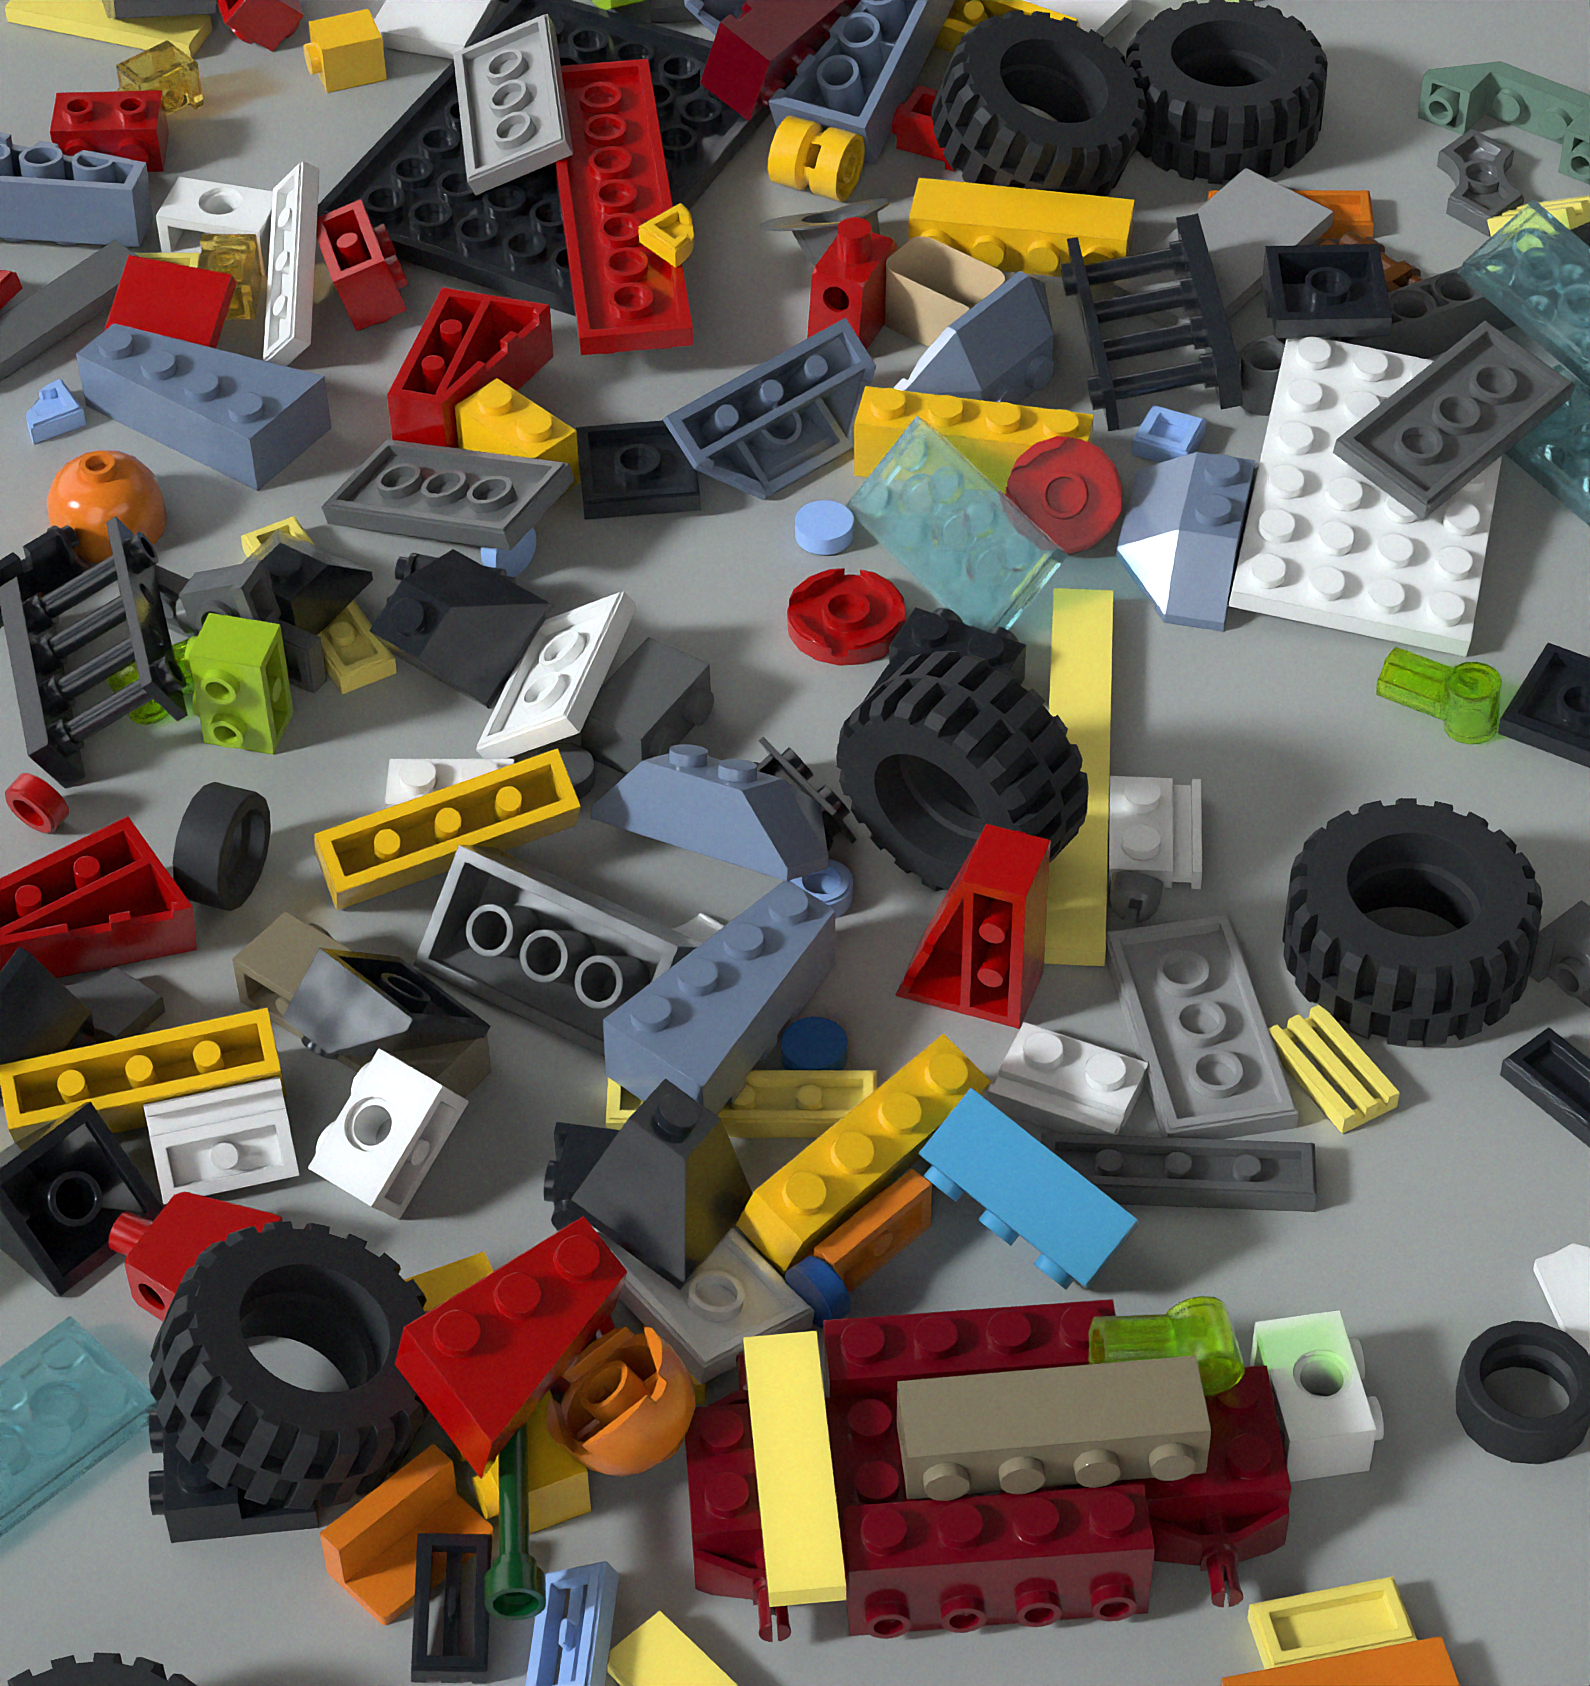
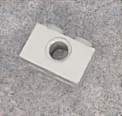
[156,177,273,275]
[308,1049,469,1220]
[1250,1310,1384,1482]

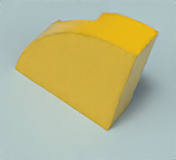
[639,203,695,268]

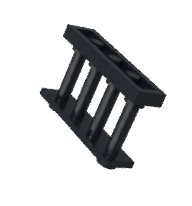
[1060,213,1243,431]
[0,516,188,788]

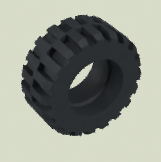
[1125,0,1328,185]
[931,10,1147,197]
[836,651,1089,891]
[1282,798,1543,1047]
[149,1221,430,1509]

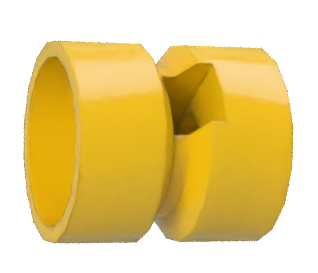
[768,115,865,202]

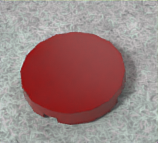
[1005,436,1123,555]
[787,568,906,666]

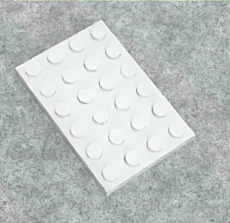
[1228,337,1502,657]

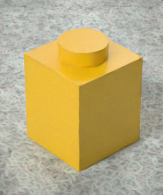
[303,9,387,93]

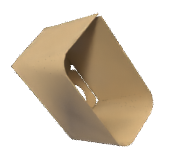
[885,236,1005,347]

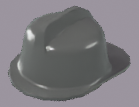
[760,198,889,265]

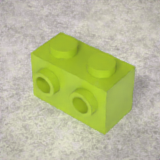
[184,613,294,755]

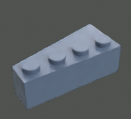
[768,0,955,165]
[0,132,153,248]
[76,323,331,491]
[603,881,836,1115]

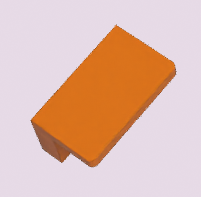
[795,1168,932,1294]
[320,1443,494,1625]

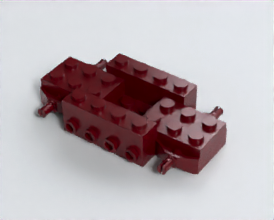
[685,1299,1291,1642]

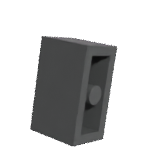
[580,637,714,775]

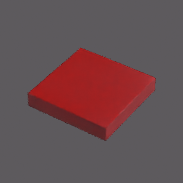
[104,255,237,349]

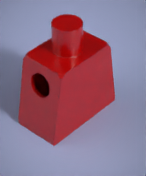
[807,217,897,350]
[109,1191,283,1322]

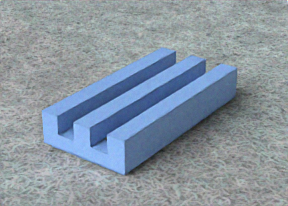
[526,1561,619,1686]

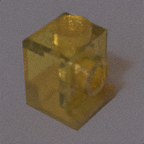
[116,40,204,117]
[198,234,262,319]

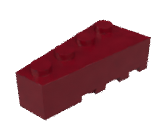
[700,0,861,121]

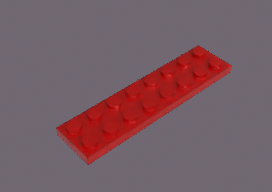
[555,59,693,355]

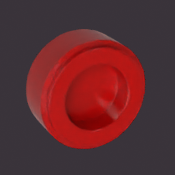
[5,773,69,833]

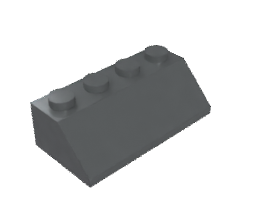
[413,845,702,1057]

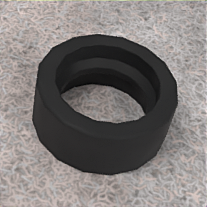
[172,782,271,911]
[1456,1321,1590,1464]

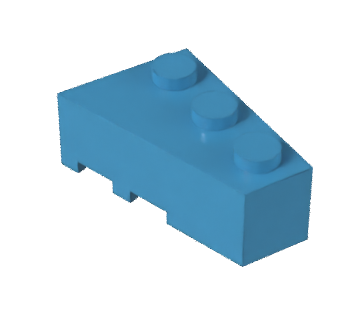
[918,1088,1139,1290]

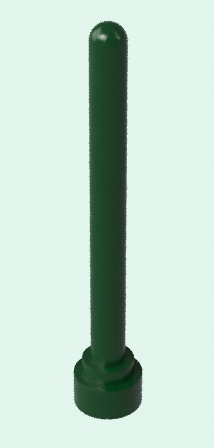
[485,1422,546,1621]

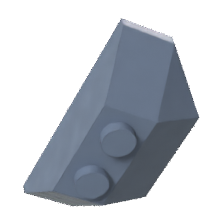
[894,271,1054,405]
[663,318,876,500]
[1116,452,1259,632]
[591,744,828,881]

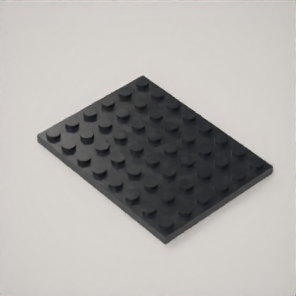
[317,0,796,317]

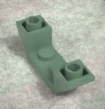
[1418,61,1590,185]

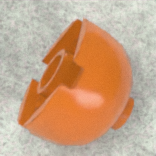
[47,450,167,563]
[547,1326,696,1477]

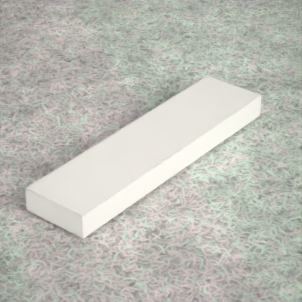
[263,161,320,366]

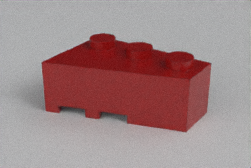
[387,287,554,448]
[0,816,197,978]
[895,824,1051,1029]
[395,1216,628,1479]

